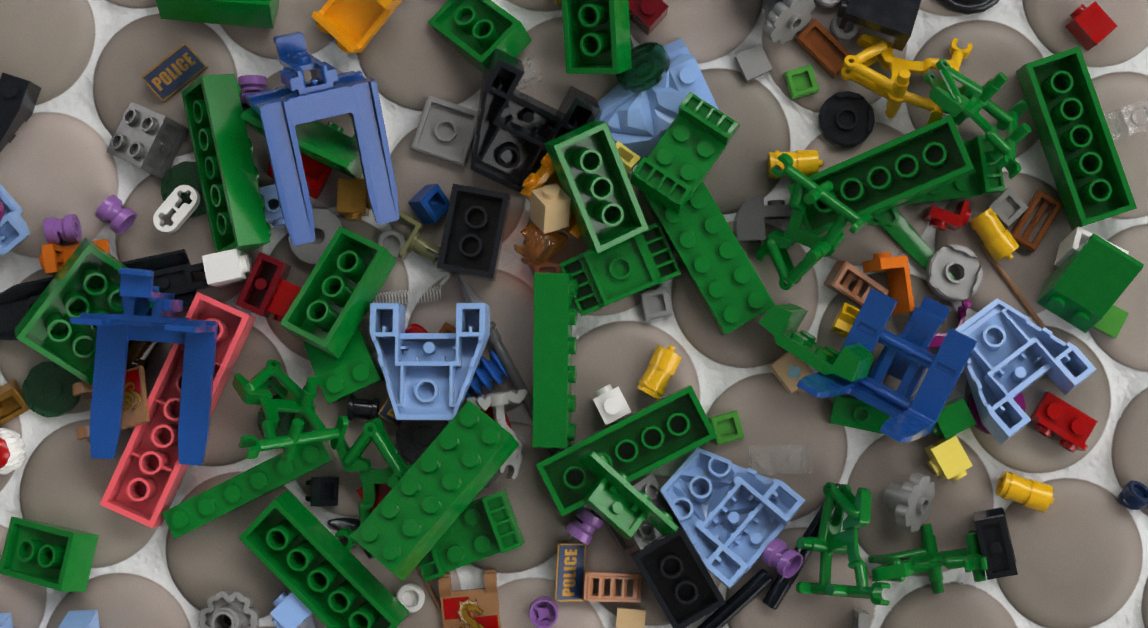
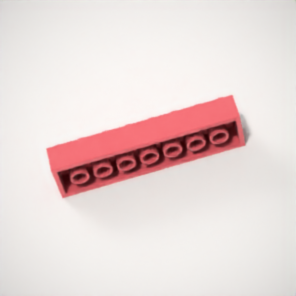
[99,292,257,528]

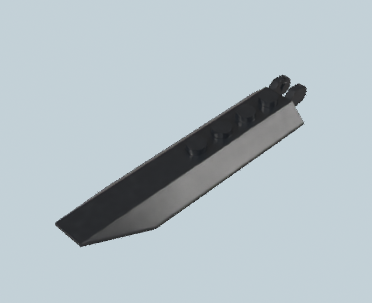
[0,249,214,340]

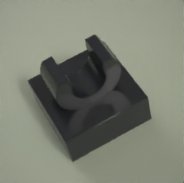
[305,476,339,507]

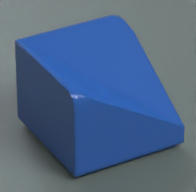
[408,184,449,224]

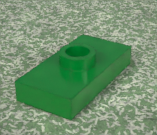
[829,396,890,435]

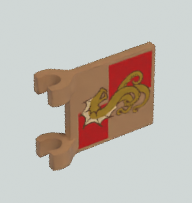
[72,365,150,442]
[438,569,501,628]

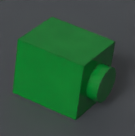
[931,398,976,439]

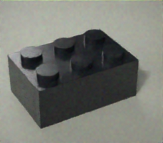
[437,183,511,281]
[631,524,726,628]

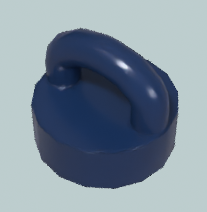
[1118,481,1148,510]

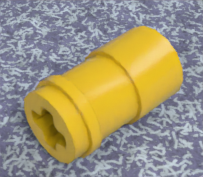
[767,150,823,179]
[969,207,1019,262]
[636,345,682,400]
[996,471,1054,513]

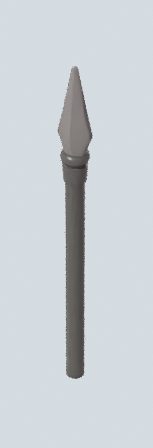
[458,275,561,455]

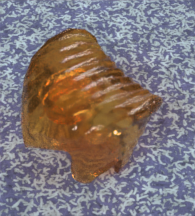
[514,222,568,266]

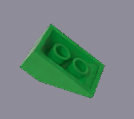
[428,0,532,73]
[1037,233,1144,333]
[303,324,385,404]
[0,516,99,592]

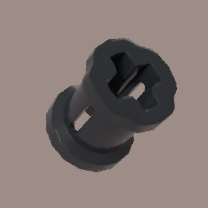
[347,395,380,421]

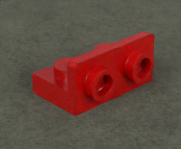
[1030,392,1098,453]

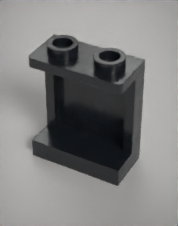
[837,0,921,51]
[974,507,1018,580]

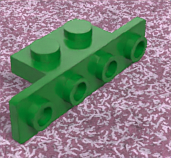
[579,451,679,539]

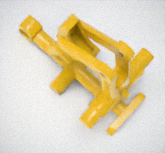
[840,34,973,125]

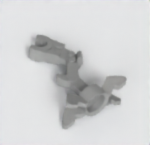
[464,389,528,479]

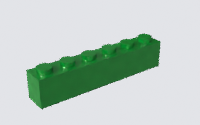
[532,273,578,448]
[162,441,336,539]

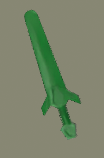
[867,206,957,280]

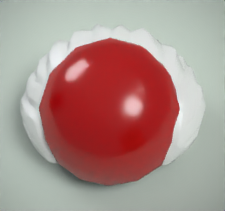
[0,428,26,475]

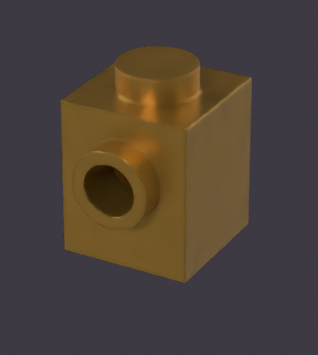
[337,178,371,221]

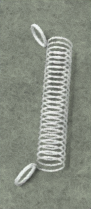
[373,274,451,305]

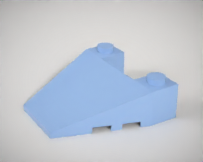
[955,298,1096,445]
[369,303,490,420]

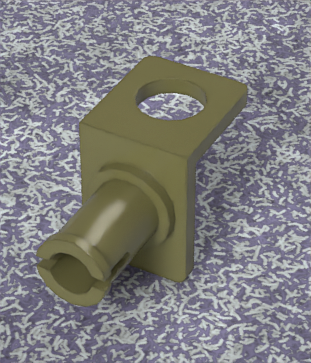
[398,211,440,264]

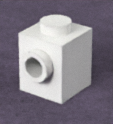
[592,384,631,425]

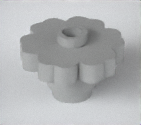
[763,0,816,44]
[884,473,935,532]
[199,590,259,628]

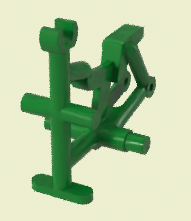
[923,59,1032,179]
[756,153,873,290]
[232,360,349,462]
[335,418,413,550]
[796,482,890,606]
[868,523,988,594]

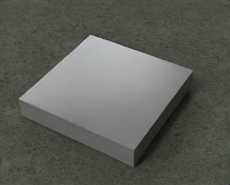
[410,95,478,167]

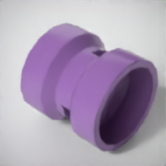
[238,75,267,108]
[95,195,137,235]
[44,214,82,245]
[565,506,604,545]
[762,538,803,578]
[529,596,558,628]

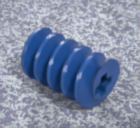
[461,350,510,407]

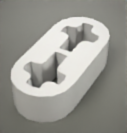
[153,185,200,234]

